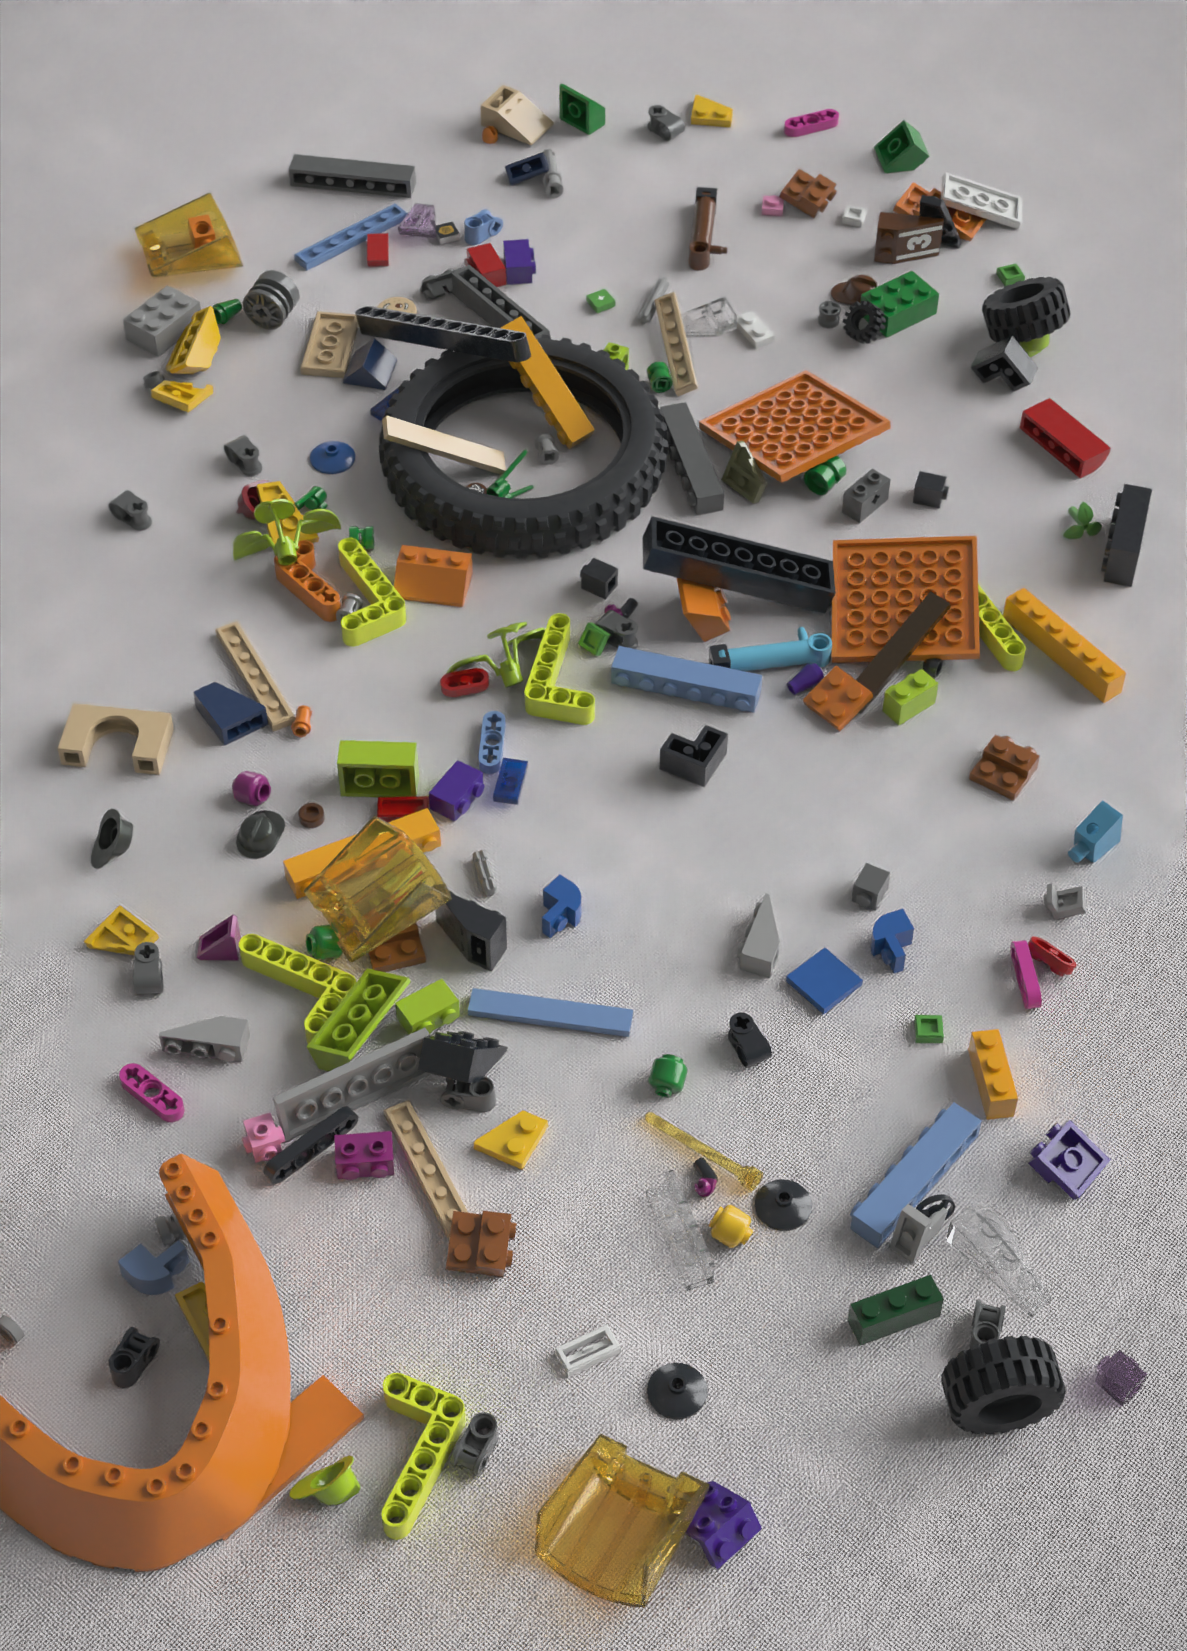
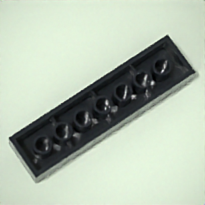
[642,516,836,614]

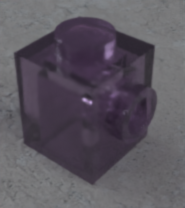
[1095,1350,1147,1406]

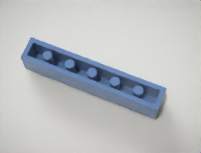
[611,646,762,713]
[850,1102,982,1248]

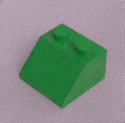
[559,84,605,135]
[874,120,930,173]

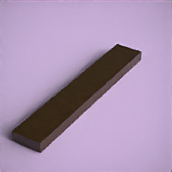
[856,591,951,714]

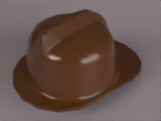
[831,275,878,305]

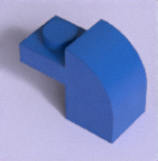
[542,874,582,938]
[871,909,914,973]

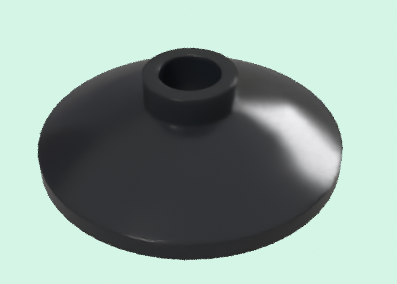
[755,1179,812,1231]
[647,1363,707,1420]

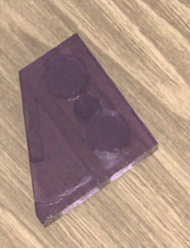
[397,203,436,238]

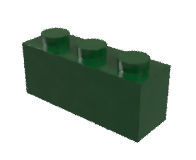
[847,1274,944,1346]

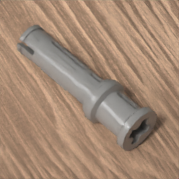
[543,149,564,198]

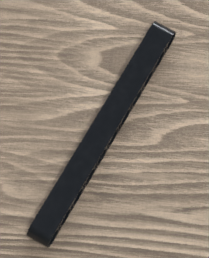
[355,306,531,362]

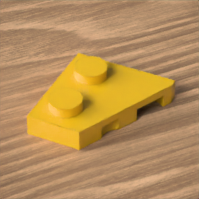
[691,95,733,128]
[151,380,213,412]
[84,905,159,956]
[474,1110,548,1170]

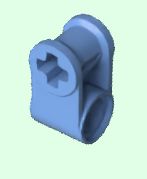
[464,209,503,245]

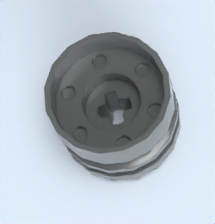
[242,270,300,330]

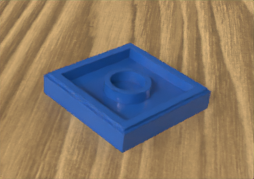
[786,947,863,1015]

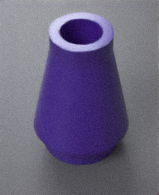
[787,663,824,695]

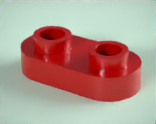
[440,668,489,697]
[1028,936,1077,976]

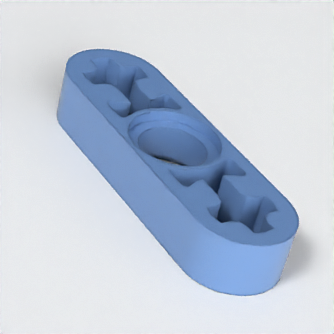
[478,711,506,774]

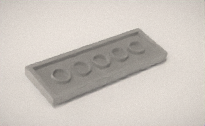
[273,1028,431,1141]

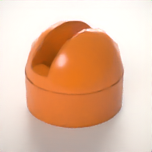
[482,126,498,144]

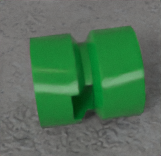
[804,456,847,496]

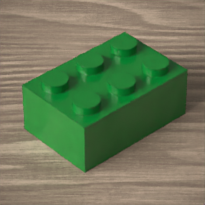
[860,271,939,338]

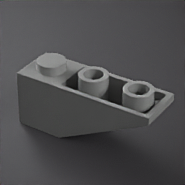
[737,893,780,978]
[159,1016,250,1062]

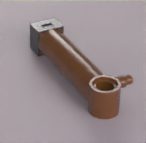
[688,187,728,271]

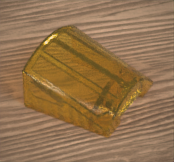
[134,193,244,279]
[304,816,452,963]
[535,1434,709,1608]

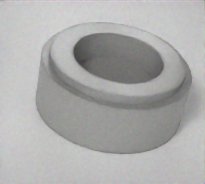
[0,1315,25,1344]

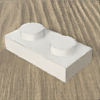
[733,310,775,349]

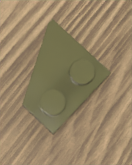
[721,441,767,504]

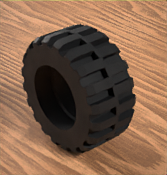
[982,277,1071,344]
[941,1336,1066,1435]

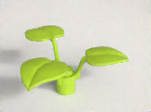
[233,499,341,565]
[446,621,545,688]

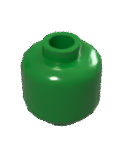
[306,924,347,960]
[648,1054,688,1098]

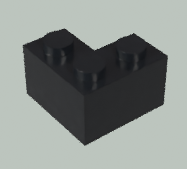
[970,335,1038,392]
[659,725,728,788]

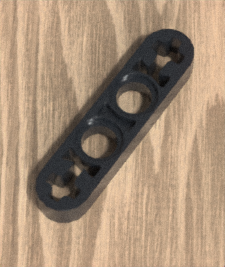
[263,1106,359,1184]

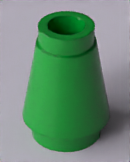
[212,298,242,324]

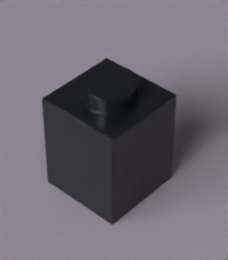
[913,471,949,509]
[580,558,618,600]

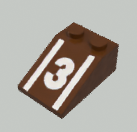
[874,212,944,264]

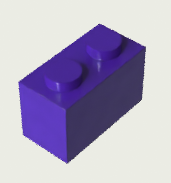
[503,239,536,285]
[429,760,485,822]

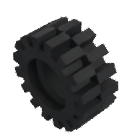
[843,301,886,344]

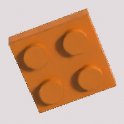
[803,665,873,731]

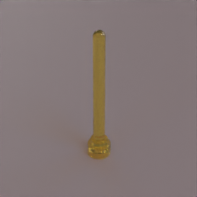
[645,1112,763,1192]

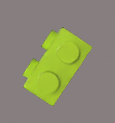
[882,669,939,726]
[395,978,460,1035]

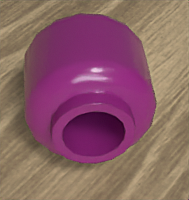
[232,771,271,806]

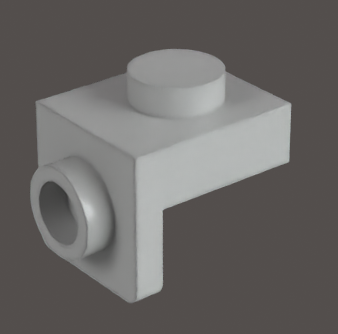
[1044,883,1086,919]

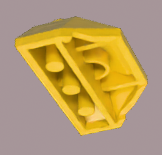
[165,306,221,375]

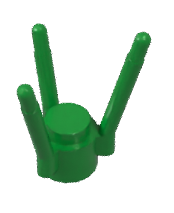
[486,450,534,498]
[295,486,328,510]

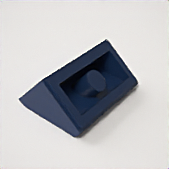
[505,152,549,185]

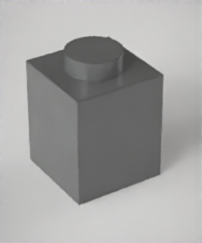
[852,863,890,911]

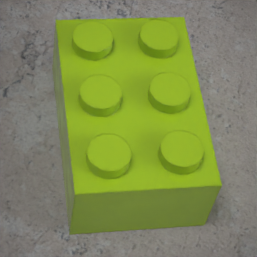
[337,740,419,798]

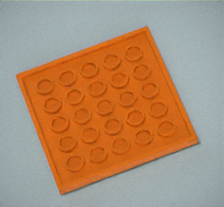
[699,370,891,483]
[831,536,980,663]

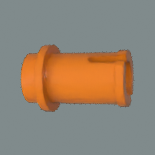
[291,705,312,737]

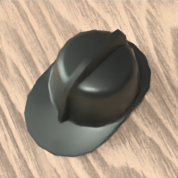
[91,808,133,869]
[236,810,285,859]

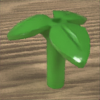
[1063,501,1102,539]

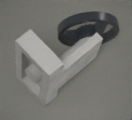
[889,1194,955,1264]

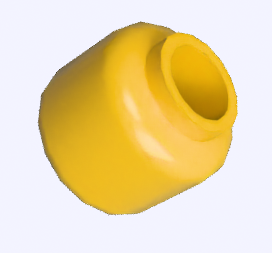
[708,1205,753,1248]

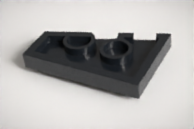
[919,195,962,249]

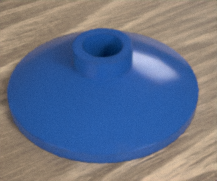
[310,441,356,474]

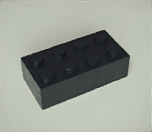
[1101,484,1152,587]

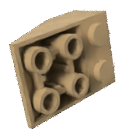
[480,85,554,145]

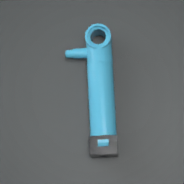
[709,627,832,671]

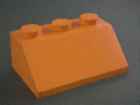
[394,545,473,607]
[676,578,731,642]

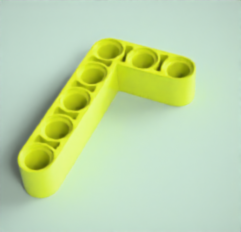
[338,538,406,647]
[978,584,1026,671]
[524,613,595,725]
[239,934,356,1044]
[381,1372,466,1540]

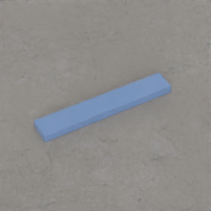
[294,203,408,270]
[468,988,633,1037]

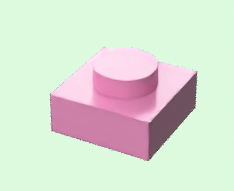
[762,195,784,217]

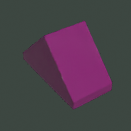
[197,915,241,961]

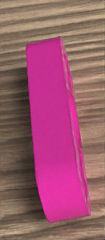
[784,109,839,137]
[1010,940,1042,1009]
[119,1063,185,1122]

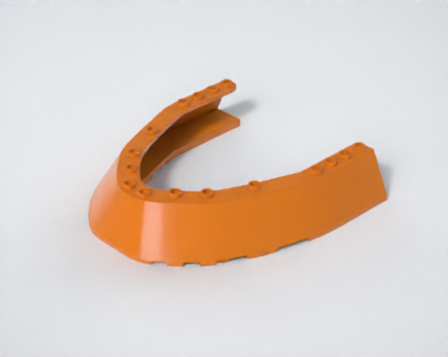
[0,1153,291,1572]

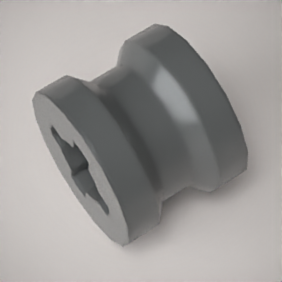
[818,301,841,329]

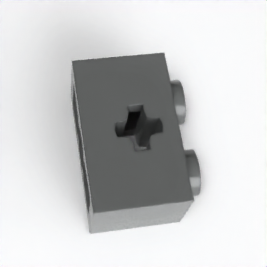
[842,468,891,523]

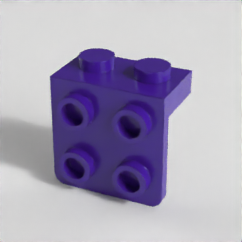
[669,1481,762,1570]

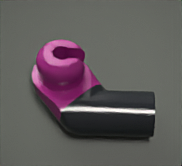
[604,598,638,619]
[693,1157,718,1197]

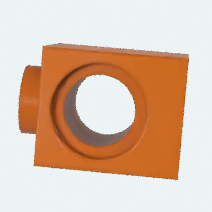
[188,214,216,252]

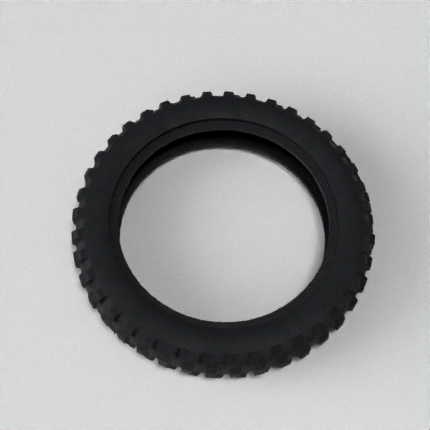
[379,335,668,559]

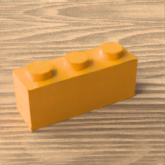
[968,1029,1018,1120]

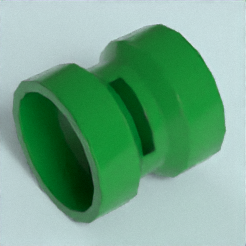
[646,361,673,393]
[349,526,374,549]

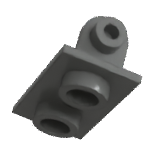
[420,268,462,300]

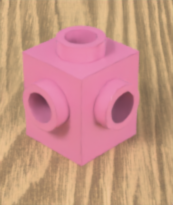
[242,1112,285,1163]

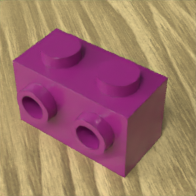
[334,1131,394,1180]

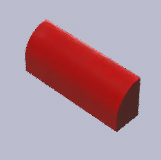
[1019,398,1111,479]

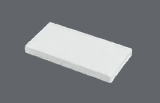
[941,172,1022,229]

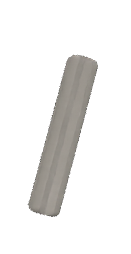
[638,277,670,324]

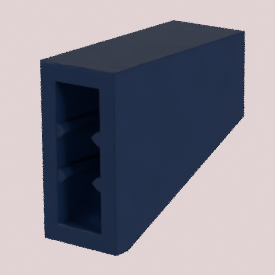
[193,682,268,746]

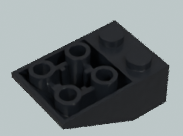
[434,887,507,972]
[418,1031,508,1083]

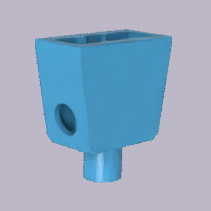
[1068,800,1123,863]

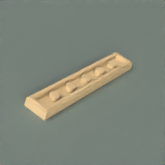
[654,292,698,396]
[382,415,506,475]
[215,621,295,732]
[383,1100,468,1241]

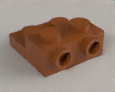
[779,169,837,218]
[969,734,1040,801]
[360,907,426,972]
[446,1211,516,1277]

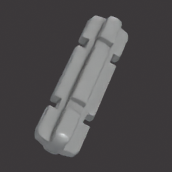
[473,850,497,896]

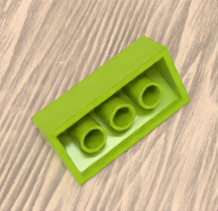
[306,968,411,1072]

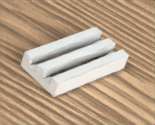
[554,1324,621,1377]

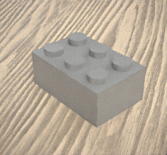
[123,285,201,357]

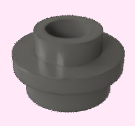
[143,371,165,390]

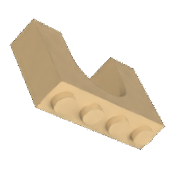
[58,703,174,775]

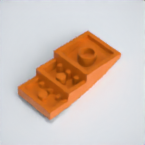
[893,182,987,241]

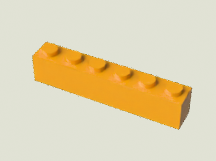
[501,316,595,449]
[1003,587,1126,703]
[283,808,441,899]

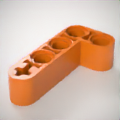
[274,540,341,622]

